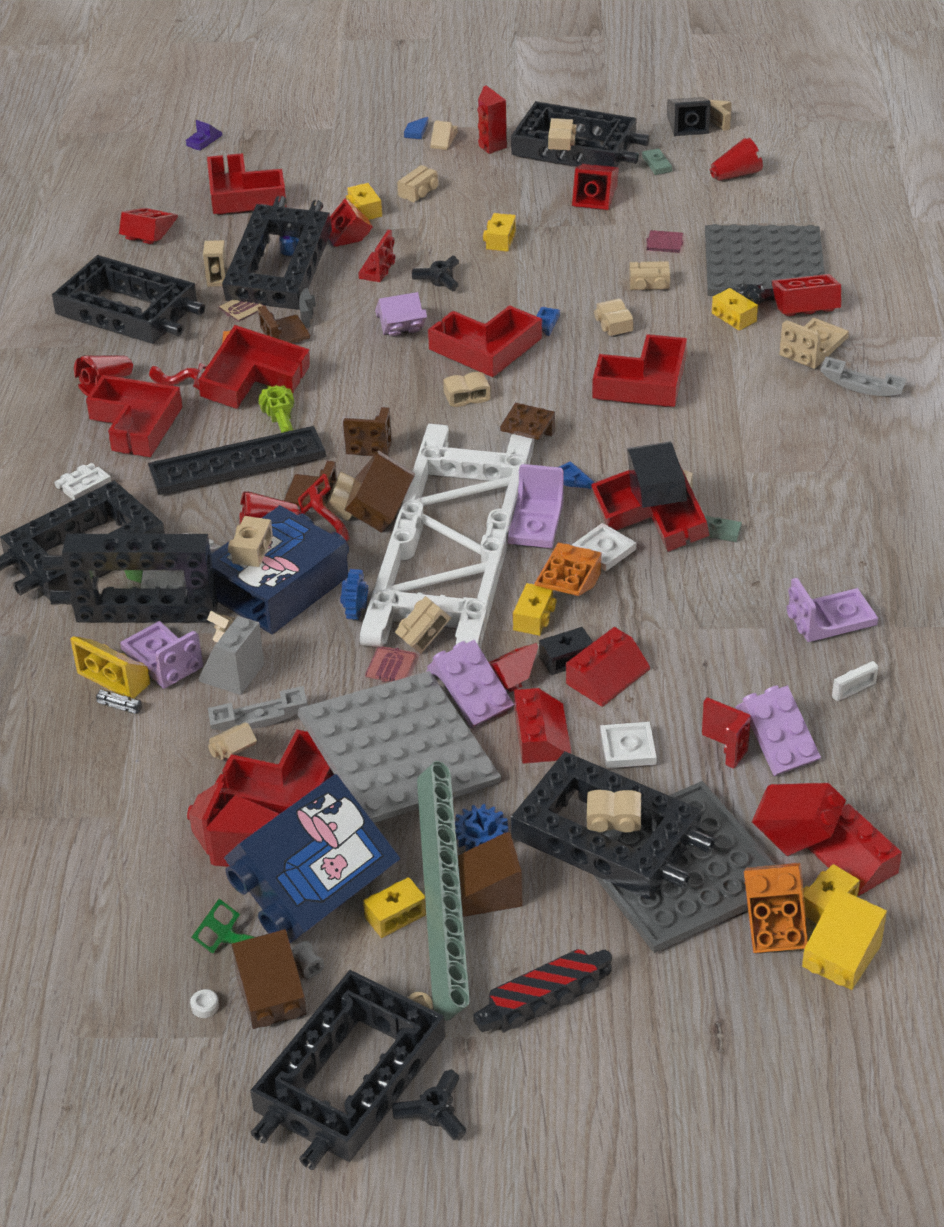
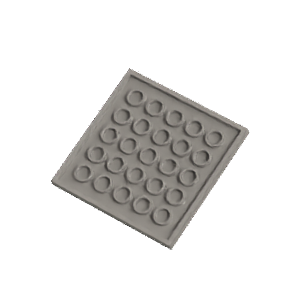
[297,671,501,823]

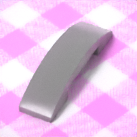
[820,356,907,396]
[208,686,308,731]

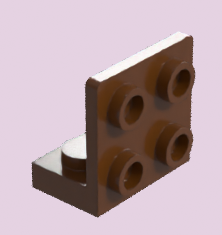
[258,306,310,343]
[500,402,555,440]
[343,407,392,456]
[284,461,337,508]

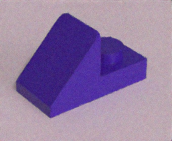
[186,120,223,151]

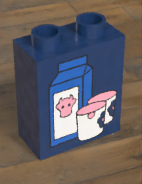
[211,505,349,635]
[224,773,401,943]

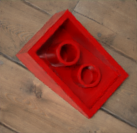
[119,207,178,244]

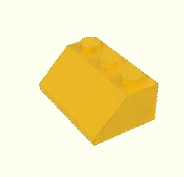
[70,636,150,700]

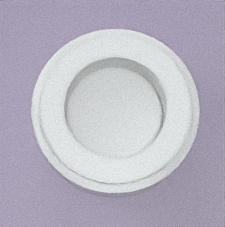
[190,989,219,1018]

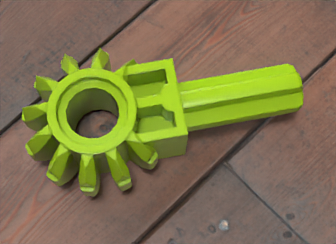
[258,384,294,433]

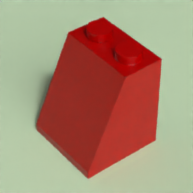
[572,164,619,210]
[752,783,846,856]
[205,795,279,867]

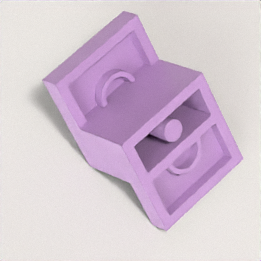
[375,292,427,336]

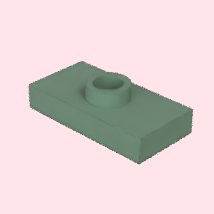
[642,148,672,175]
[704,515,742,542]

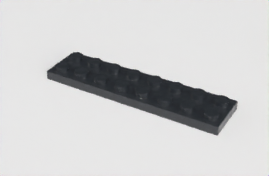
[148,426,326,495]

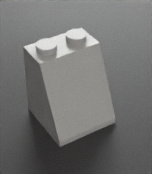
[199,616,264,695]

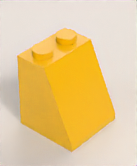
[802,888,887,990]

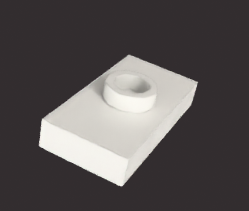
[832,661,878,702]

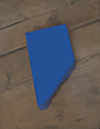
[404,117,429,139]
[536,307,560,336]
[558,461,594,489]

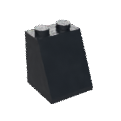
[667,97,711,136]
[627,441,687,508]

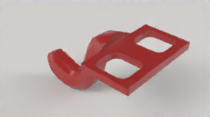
[149,363,207,390]
[298,474,350,542]

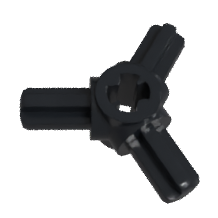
[412,255,459,292]
[725,284,775,305]
[392,1069,467,1141]

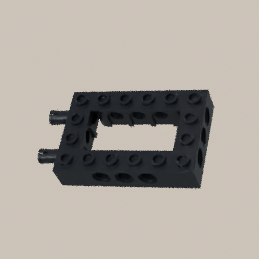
[511,101,650,167]
[222,196,332,310]
[52,255,205,344]
[0,480,165,600]
[42,534,218,623]
[511,751,716,900]
[250,970,445,1170]

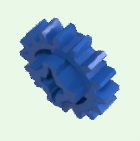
[340,569,369,620]
[455,804,509,852]

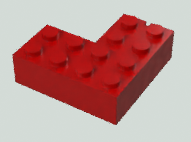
[207,153,287,215]
[428,305,542,377]
[199,325,310,409]
[592,334,687,407]
[86,375,183,457]
[591,463,710,552]
[214,729,334,814]

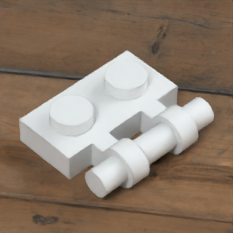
[55,463,111,500]

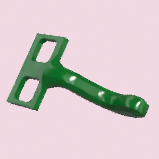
[191,898,254,954]

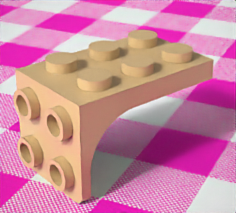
[779,318,849,369]

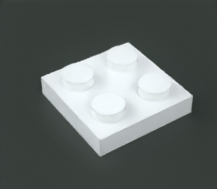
[572,523,636,571]
[600,722,657,768]

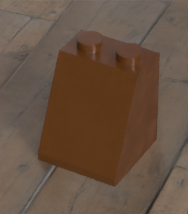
[344,450,415,533]
[458,832,522,917]
[231,929,307,1029]

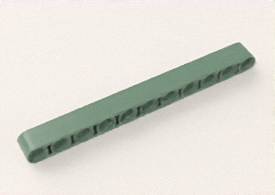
[417,761,470,1021]

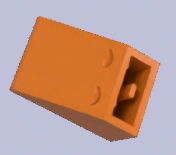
[535,542,602,596]
[744,863,808,953]

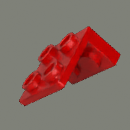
[358,229,396,283]
[702,697,751,769]

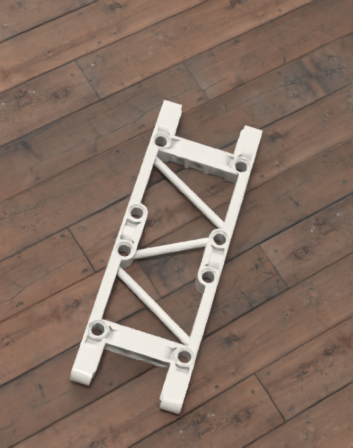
[360,424,535,649]

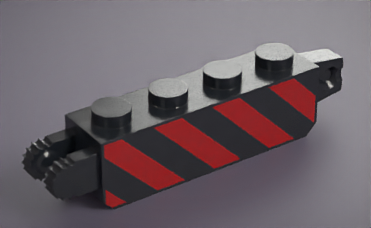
[473,949,612,1033]

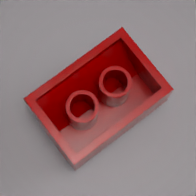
[477,85,507,154]
[772,274,841,316]
[566,627,650,707]
[514,688,572,764]
[807,803,902,896]

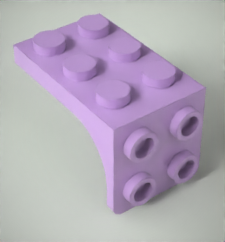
[508,464,564,548]
[787,578,878,642]
[120,621,203,689]
[426,640,514,728]
[735,685,821,776]

